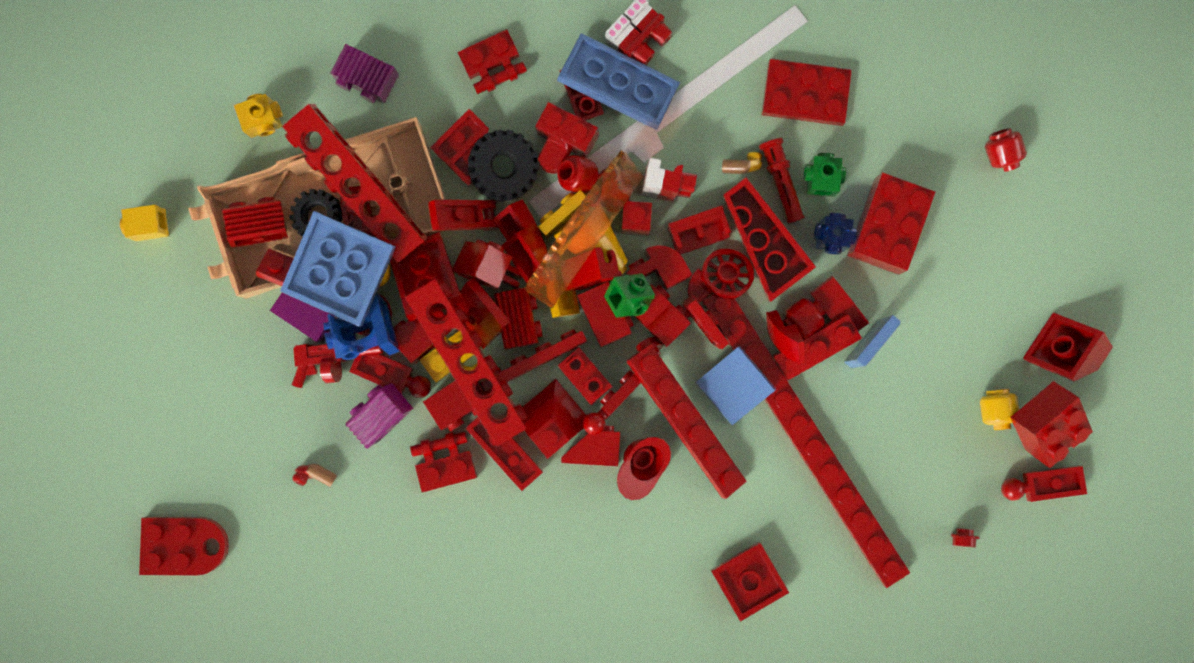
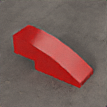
[493,199,553,292]

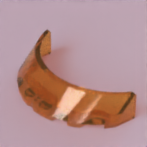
[524,149,644,308]

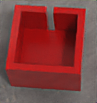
[1010,381,1093,468]

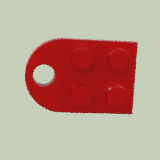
[139,517,229,576]

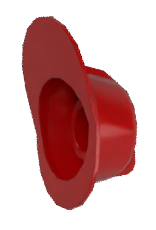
[617,437,671,500]

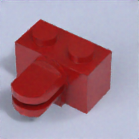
[535,102,599,174]
[453,239,523,289]

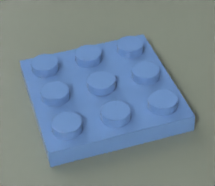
[280,211,396,327]

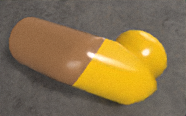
[722,152,763,174]

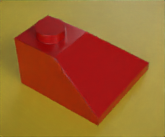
[1023,313,1113,382]
[523,379,586,459]

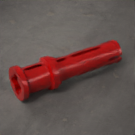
[759,138,805,224]

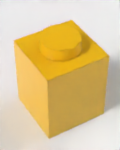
[120,205,169,241]

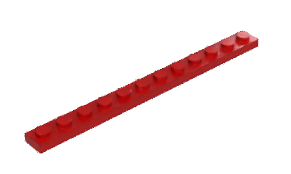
[702,286,910,588]

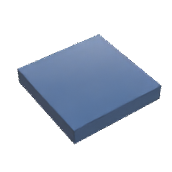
[844,315,901,368]
[696,346,776,425]

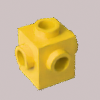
[234,94,283,138]

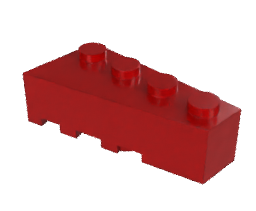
[723,177,816,302]

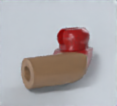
[292,464,337,487]

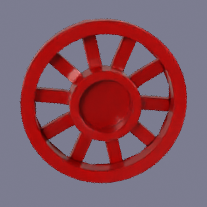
[701,248,754,298]

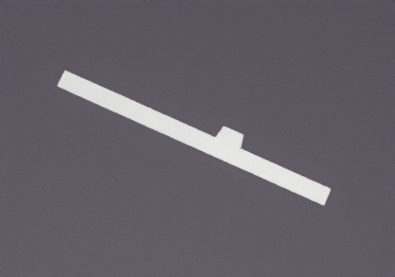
[529,5,808,218]

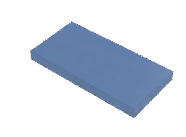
[557,33,680,130]

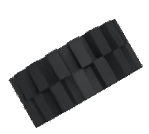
[289,189,343,236]

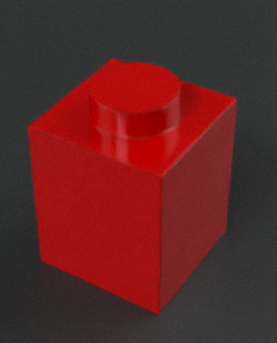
[621,201,652,236]

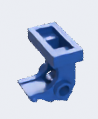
[323,293,400,360]

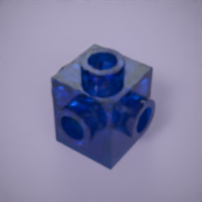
[814,213,857,255]

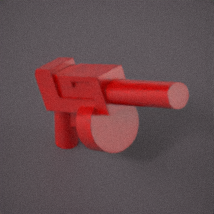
[291,344,384,388]

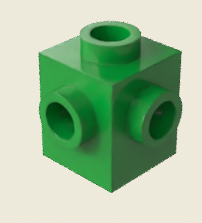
[803,153,846,197]
[604,274,655,318]

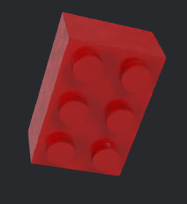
[847,172,936,275]

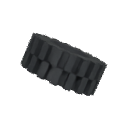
[467,129,539,201]

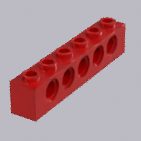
[282,104,427,263]
[404,277,528,447]

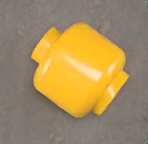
[980,389,1019,430]

